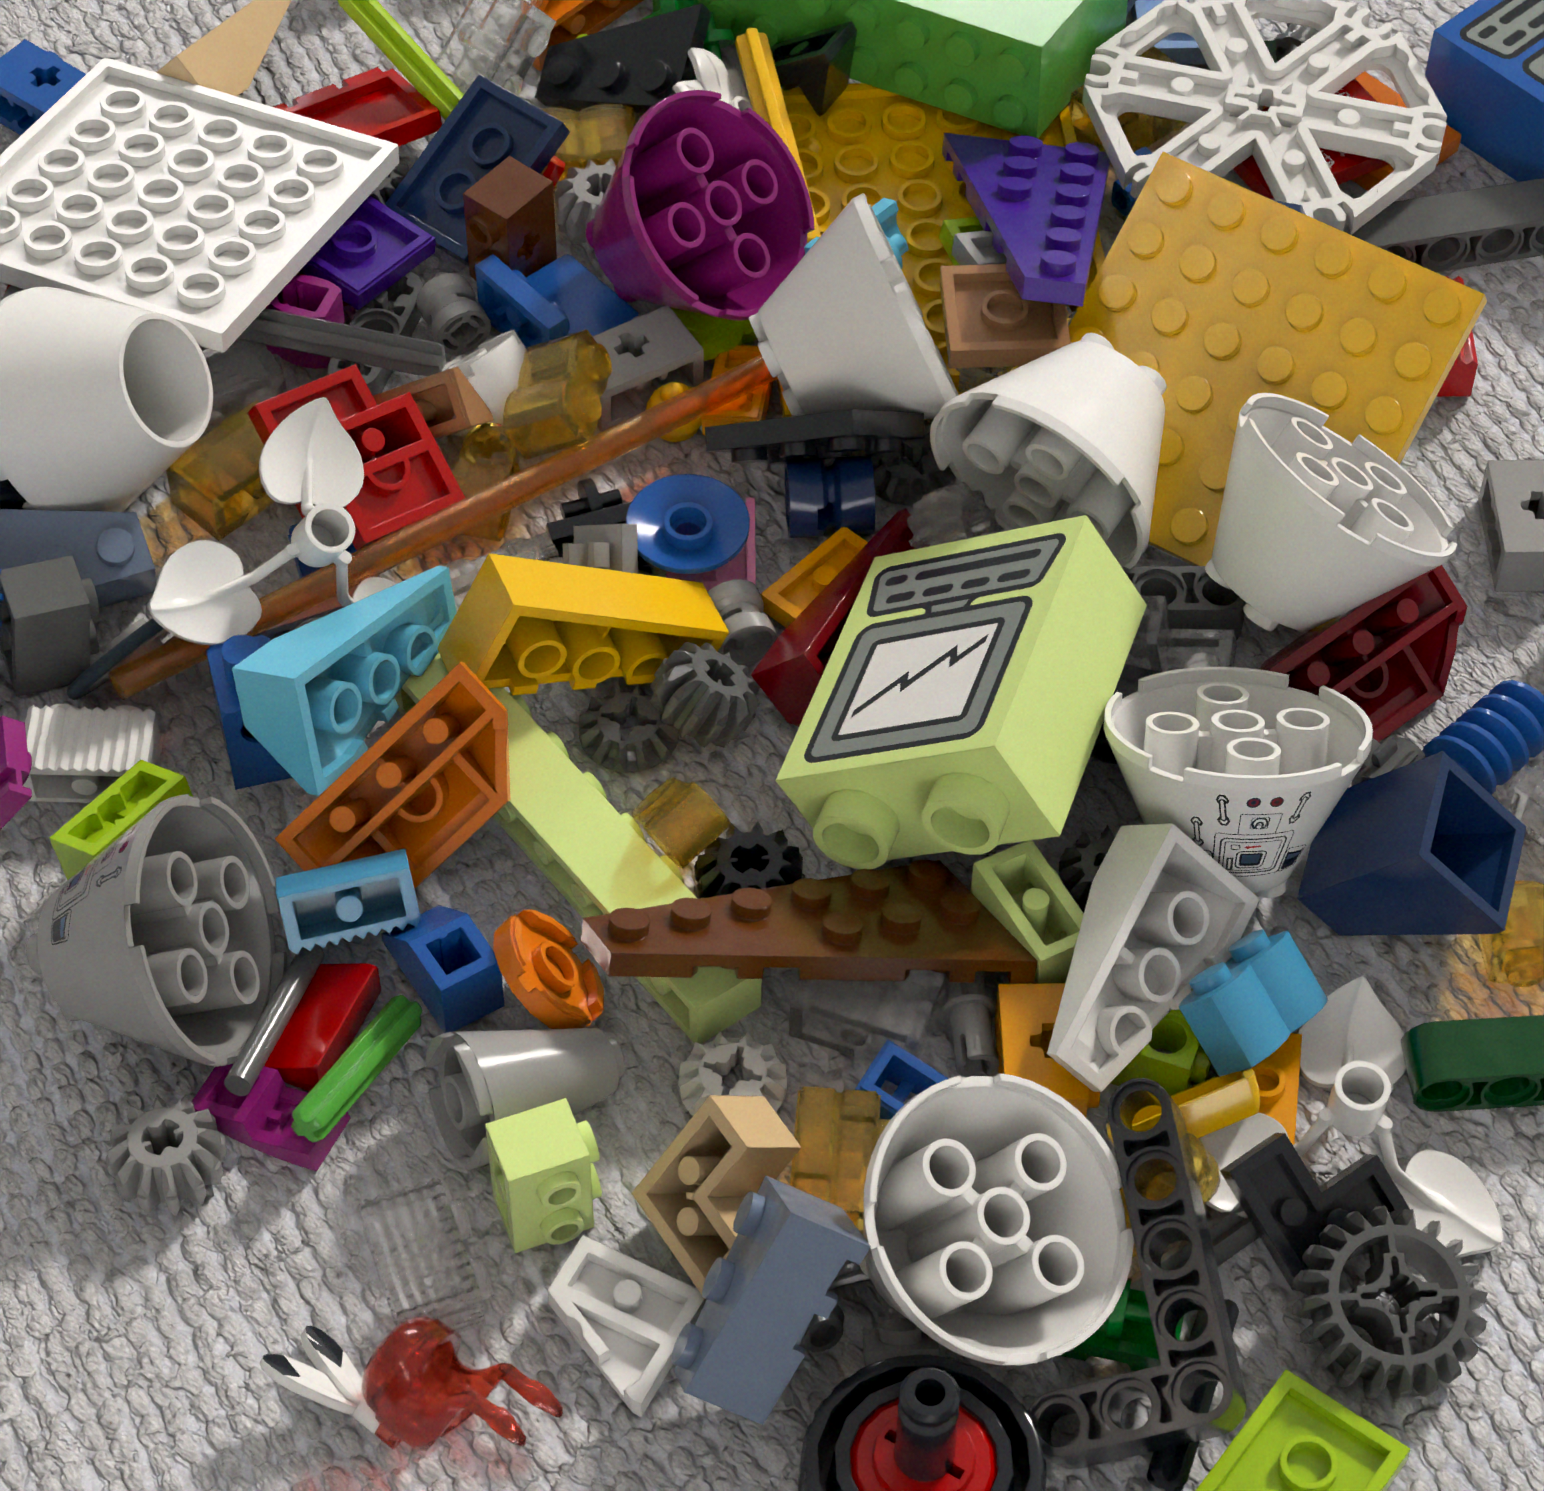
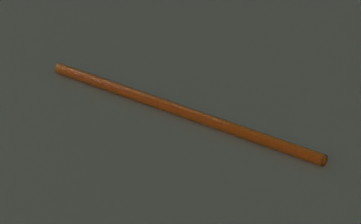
[109,354,778,700]

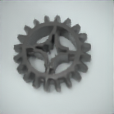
[1292,1205,1488,1402]

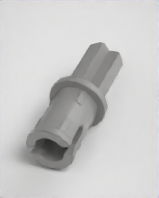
[942,971,999,1077]

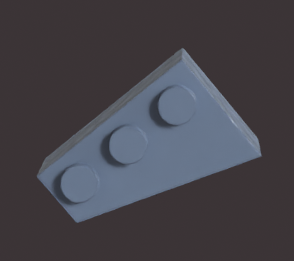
[0,509,156,608]
[671,1175,871,1425]

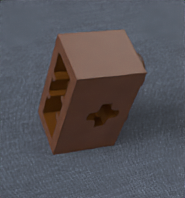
[463,156,557,281]

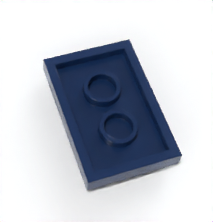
[385,74,570,267]

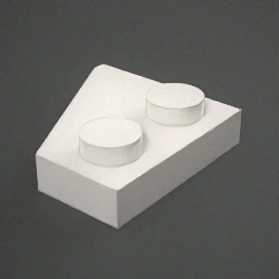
[548,1235,707,1417]

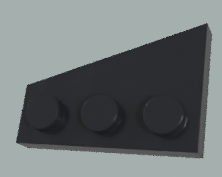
[535,3,712,113]

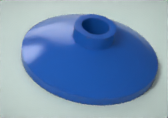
[626,474,750,574]

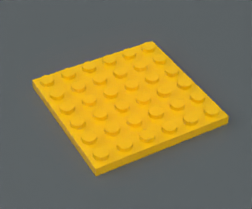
[1068,152,1487,566]

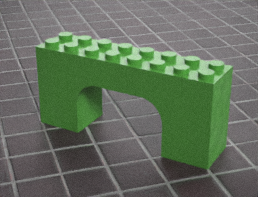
[653,0,1128,138]

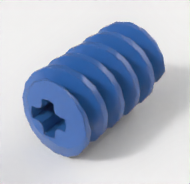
[1422,680,1544,795]

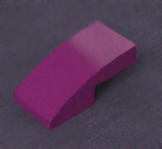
[191,1064,351,1172]

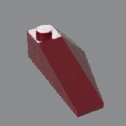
[751,508,933,727]

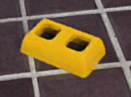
[1106,1068,1260,1145]

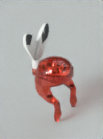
[259,1316,563,1451]

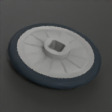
[67,618,170,700]

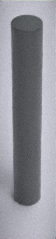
[224,944,324,1096]

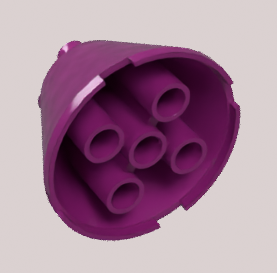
[586,90,814,320]

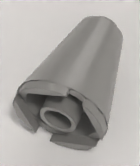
[426,1028,625,1170]

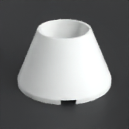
[0,287,213,512]

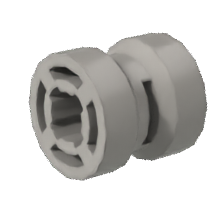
[416,273,491,355]
[708,579,777,666]

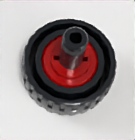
[798,1354,1046,1491]

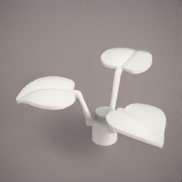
[148,397,397,645]
[1193,976,1503,1258]

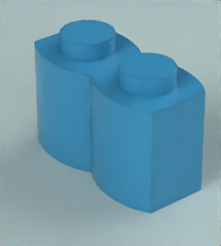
[1178,929,1328,1077]

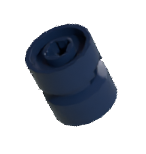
[784,456,876,538]

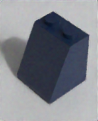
[1297,751,1526,936]

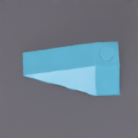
[232,565,457,796]

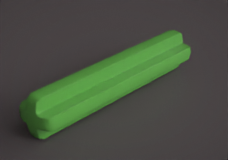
[291,995,423,1142]

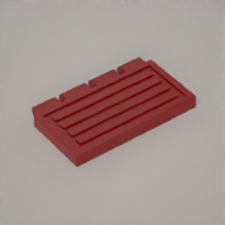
[272,67,442,147]

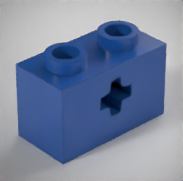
[0,39,86,135]

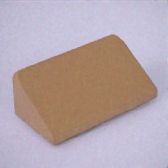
[373,367,494,440]

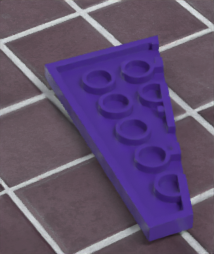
[942,133,1110,307]

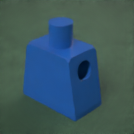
[206,634,293,790]

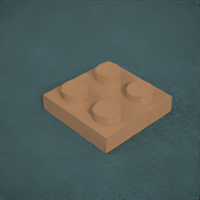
[939,264,1071,368]

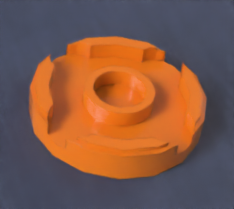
[493,909,604,1029]

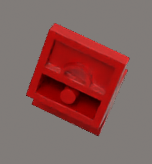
[247,364,466,551]

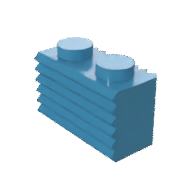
[276,849,421,954]

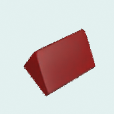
[264,963,381,1091]

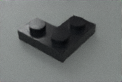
[1220,1133,1410,1291]

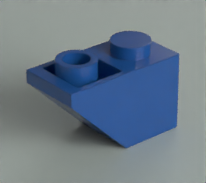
[381,905,505,1033]

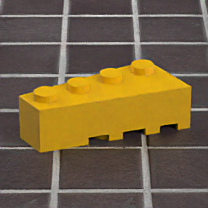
[437,553,729,696]

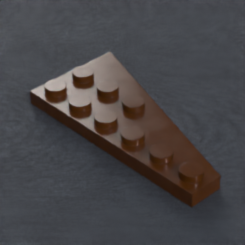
[581,859,1038,984]

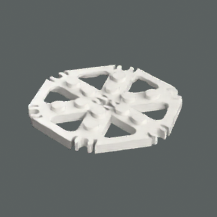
[1082,0,1447,234]

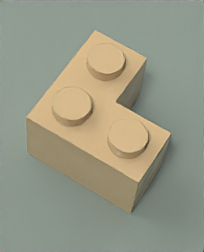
[631,1095,802,1299]

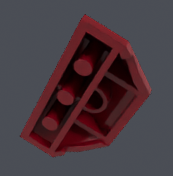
[1259,565,1468,742]

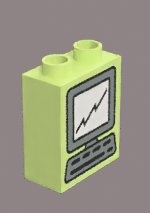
[775,515,1147,869]

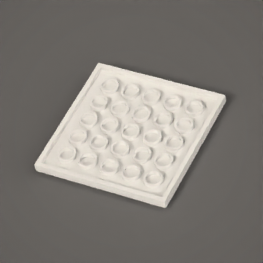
[0,57,399,353]

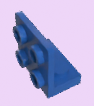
[475,254,639,378]

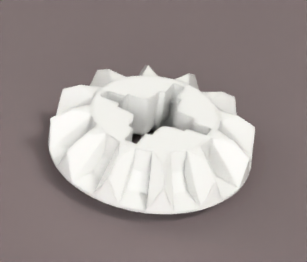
[678,1031,787,1116]

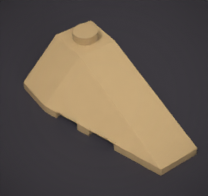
[156,0,291,97]

